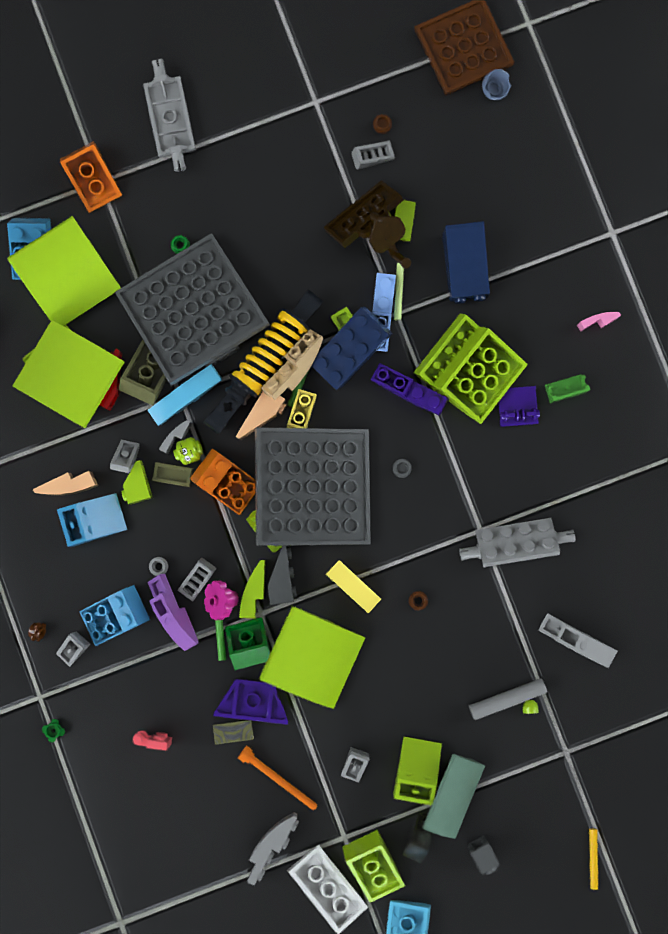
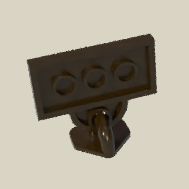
[323,180,411,269]

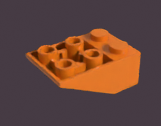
[190,448,256,515]

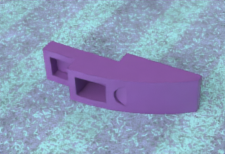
[148,573,199,651]

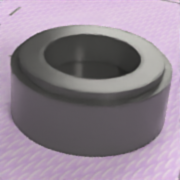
[392,459,412,478]

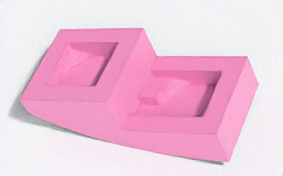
[577,312,621,331]

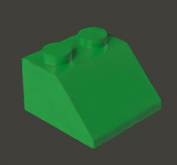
[225,617,271,670]

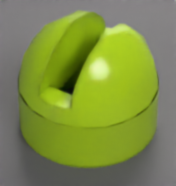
[523,700,539,714]

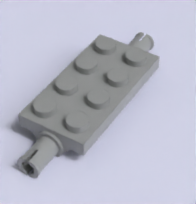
[143,59,196,172]
[459,518,576,567]

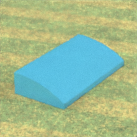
[386,900,431,934]

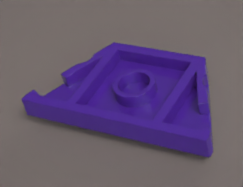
[213,678,288,725]

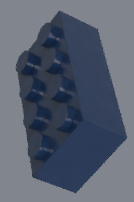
[312,307,393,390]

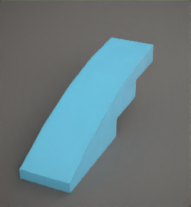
[148,364,223,426]

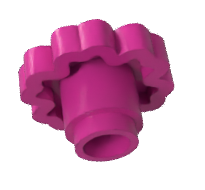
[204,580,239,621]

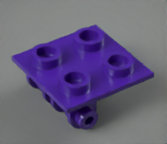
[498,386,540,427]

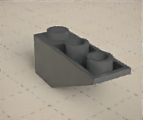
[268,545,297,605]

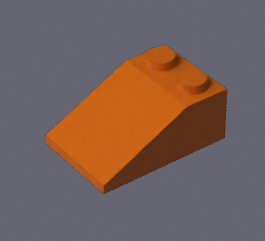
[60,141,122,213]

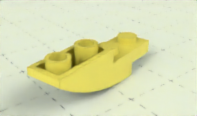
[287,389,317,428]

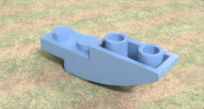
[372,273,396,352]

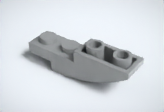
[538,613,617,668]
[247,812,299,885]

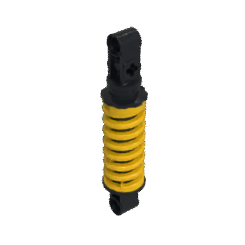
[203,289,323,434]

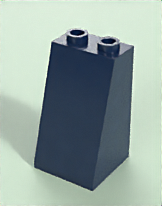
[442,221,490,304]

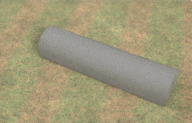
[469,678,548,720]

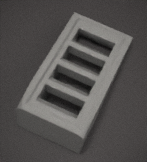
[352,141,395,169]
[177,558,217,602]

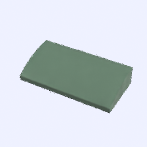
[423,754,485,839]

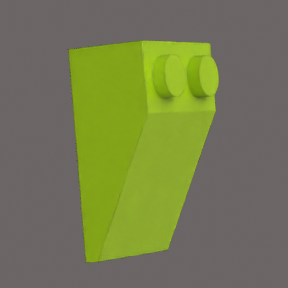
[342,830,405,903]

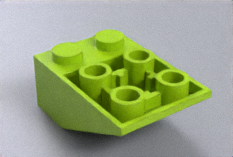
[393,736,442,805]

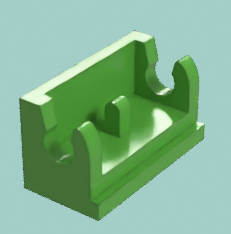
[545,374,590,403]

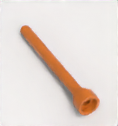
[238,746,317,810]

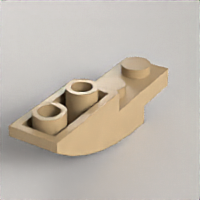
[261,329,323,400]

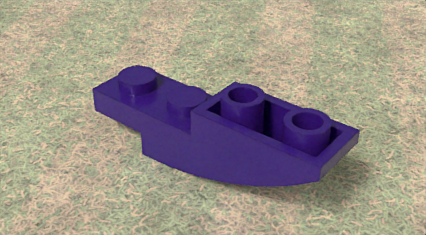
[371,363,448,416]

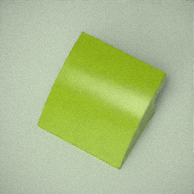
[7,216,121,326]
[413,314,528,424]
[13,320,124,428]
[259,606,365,709]

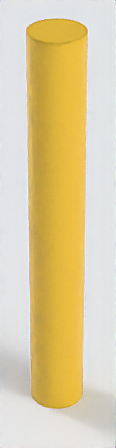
[589,828,598,890]

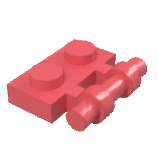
[133,730,172,751]

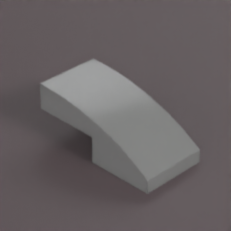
[159,420,192,454]

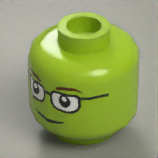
[173,437,203,465]

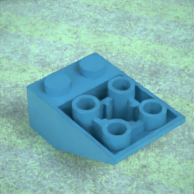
[7,218,51,280]
[57,493,128,547]
[79,585,150,646]

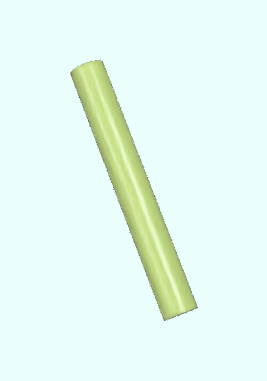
[394,263,404,320]

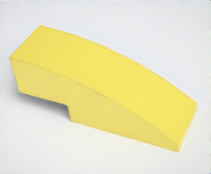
[326,560,381,613]

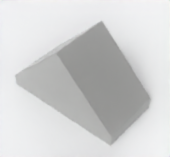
[56,631,91,667]
[341,747,370,783]

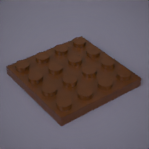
[415,0,514,95]

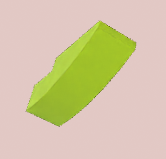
[239,560,266,618]

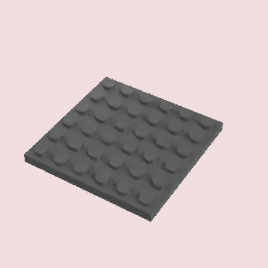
[115,233,270,386]
[255,428,371,546]

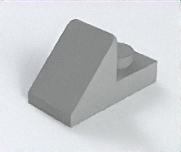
[110,439,140,473]

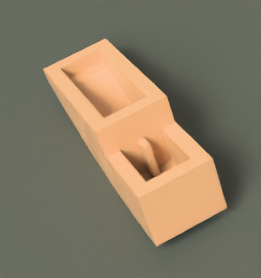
[33,471,99,495]

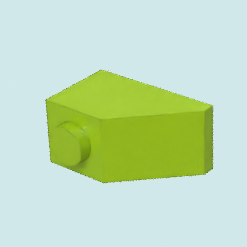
[121,460,153,504]

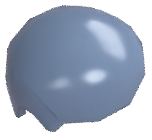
[482,69,511,100]

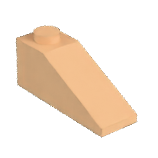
[236,391,287,440]

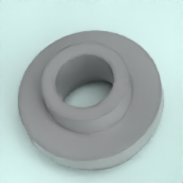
[149,557,168,576]

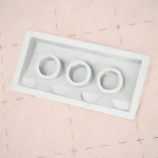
[287,845,368,934]

